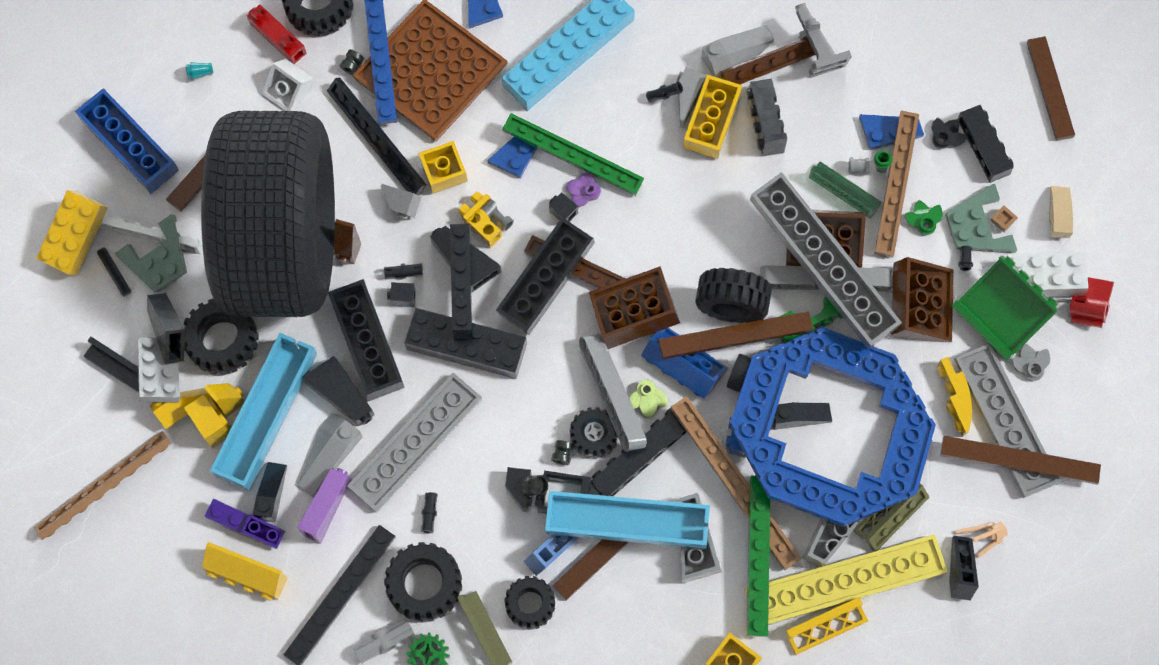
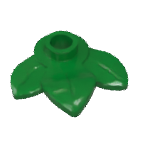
[905,200,943,235]

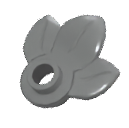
[1012,344,1050,381]

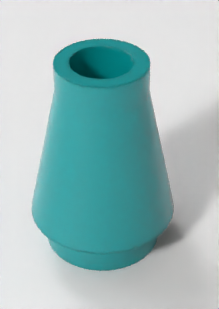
[185,62,213,80]

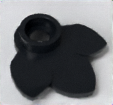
[931,117,967,149]

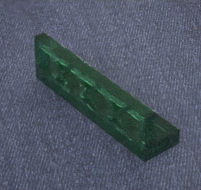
[809,161,882,219]

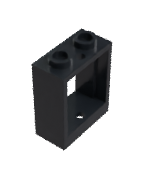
[535,470,591,514]

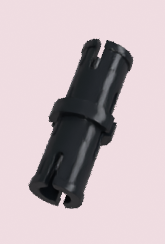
[646,82,683,103]
[384,263,423,279]
[421,492,438,534]

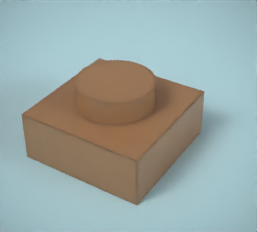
[990,205,1018,232]

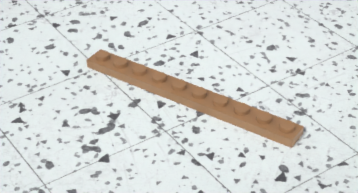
[670,396,802,571]

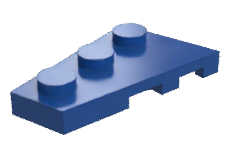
[468,0,503,29]
[859,114,924,150]
[487,137,538,179]

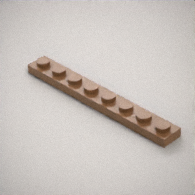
[874,110,919,257]
[34,431,171,540]

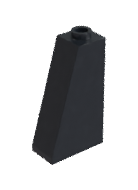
[430,226,501,293]
[147,293,185,364]
[302,356,375,426]

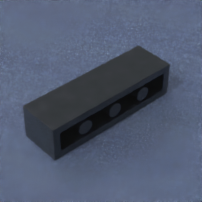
[958,104,1014,183]

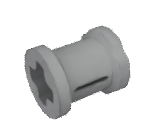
[848,157,870,175]

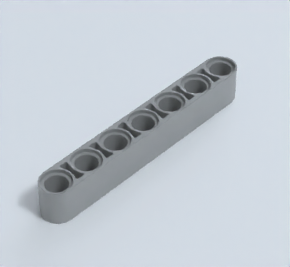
[760,265,892,292]
[579,334,647,451]

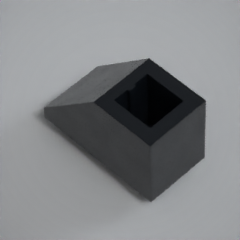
[505,467,534,512]

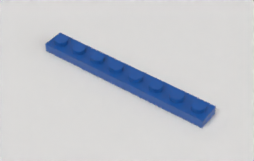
[364,0,397,125]

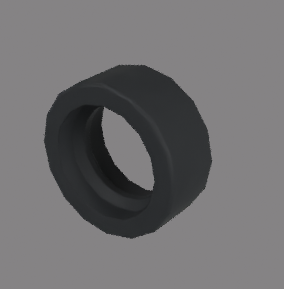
[726,354,751,393]

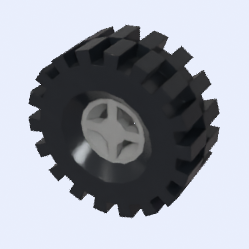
[570,407,618,459]

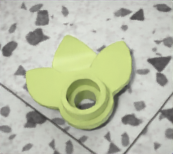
[629,380,668,418]

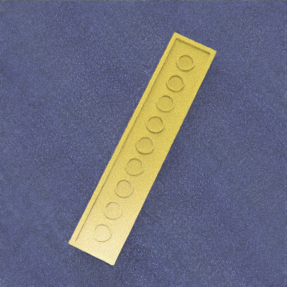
[744,534,948,625]

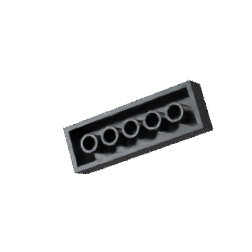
[496,217,595,335]
[328,279,405,401]
[404,308,527,379]

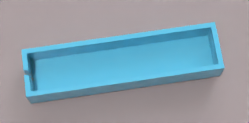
[502,0,635,111]
[210,333,317,491]
[545,491,710,549]

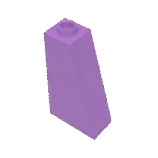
[297,468,351,544]

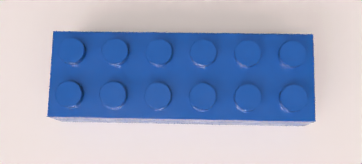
[75,88,179,194]

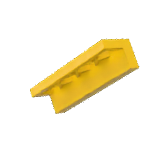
[785,597,868,655]

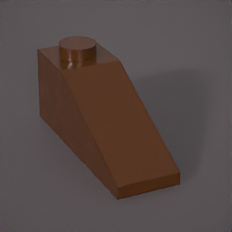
[334,219,361,264]

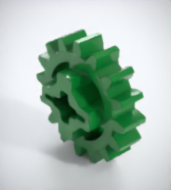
[406,632,450,665]

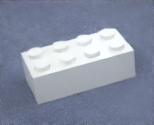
[1007,252,1088,297]

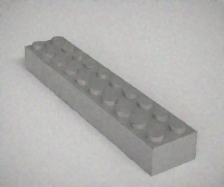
[750,172,902,350]

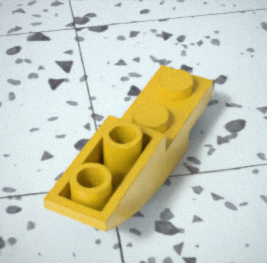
[937,357,972,437]

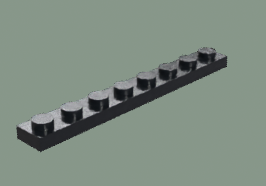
[327,77,427,195]
[283,525,396,665]

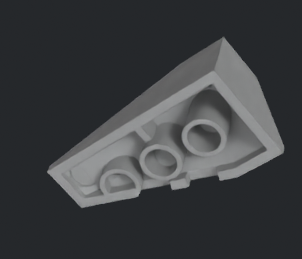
[701,25,774,79]
[298,414,363,497]

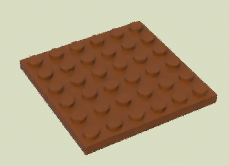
[353,0,508,142]

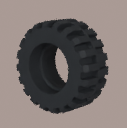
[282,0,353,36]
[695,268,772,323]
[183,299,259,375]
[384,542,462,622]

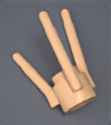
[954,522,1008,558]

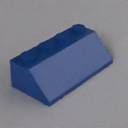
[641,328,728,399]

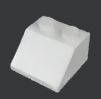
[261,59,314,111]

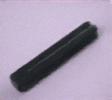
[97,247,131,297]

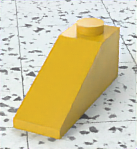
[204,383,245,417]
[150,388,211,429]

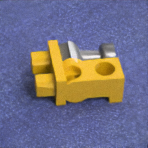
[458,191,514,248]

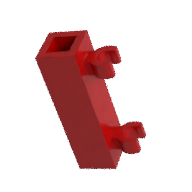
[246,4,307,64]

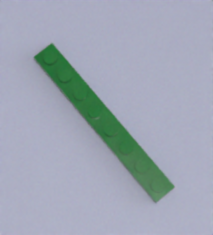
[502,113,644,196]
[747,475,770,637]

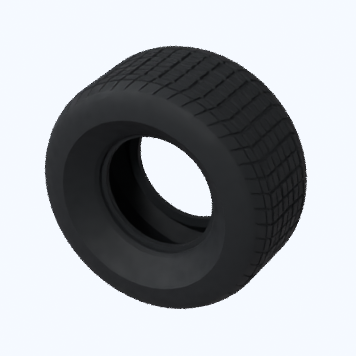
[201,111,335,317]

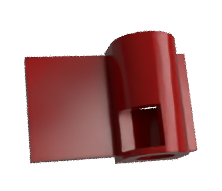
[1070,277,1114,328]

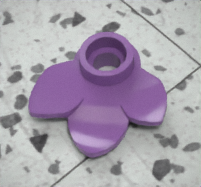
[566,173,601,207]

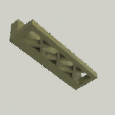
[853,484,930,551]
[457,591,513,665]

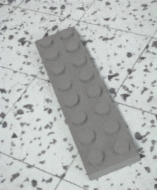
[954,343,1061,498]
[347,373,482,513]

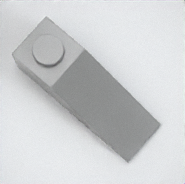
[676,67,706,128]

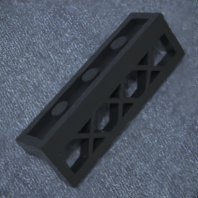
[83,336,139,393]

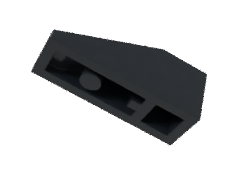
[773,402,832,430]
[252,462,287,522]
[949,535,979,601]

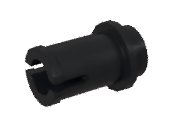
[958,246,973,271]

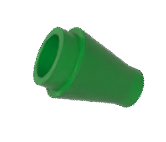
[874,151,893,173]

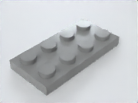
[138,337,180,402]

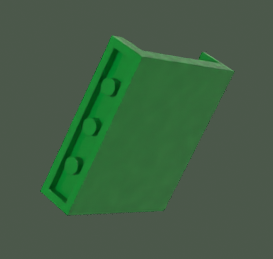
[952,256,1059,360]

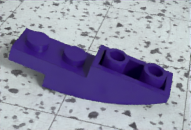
[204,498,285,549]

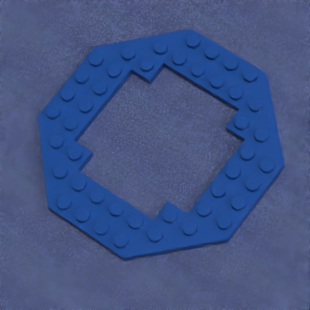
[729,327,936,527]

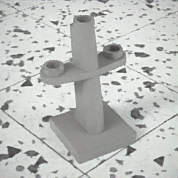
[795,3,852,78]

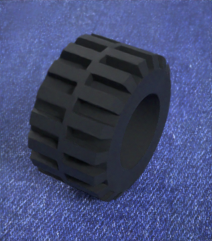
[504,576,555,630]

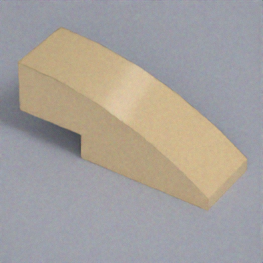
[1049,186,1073,238]

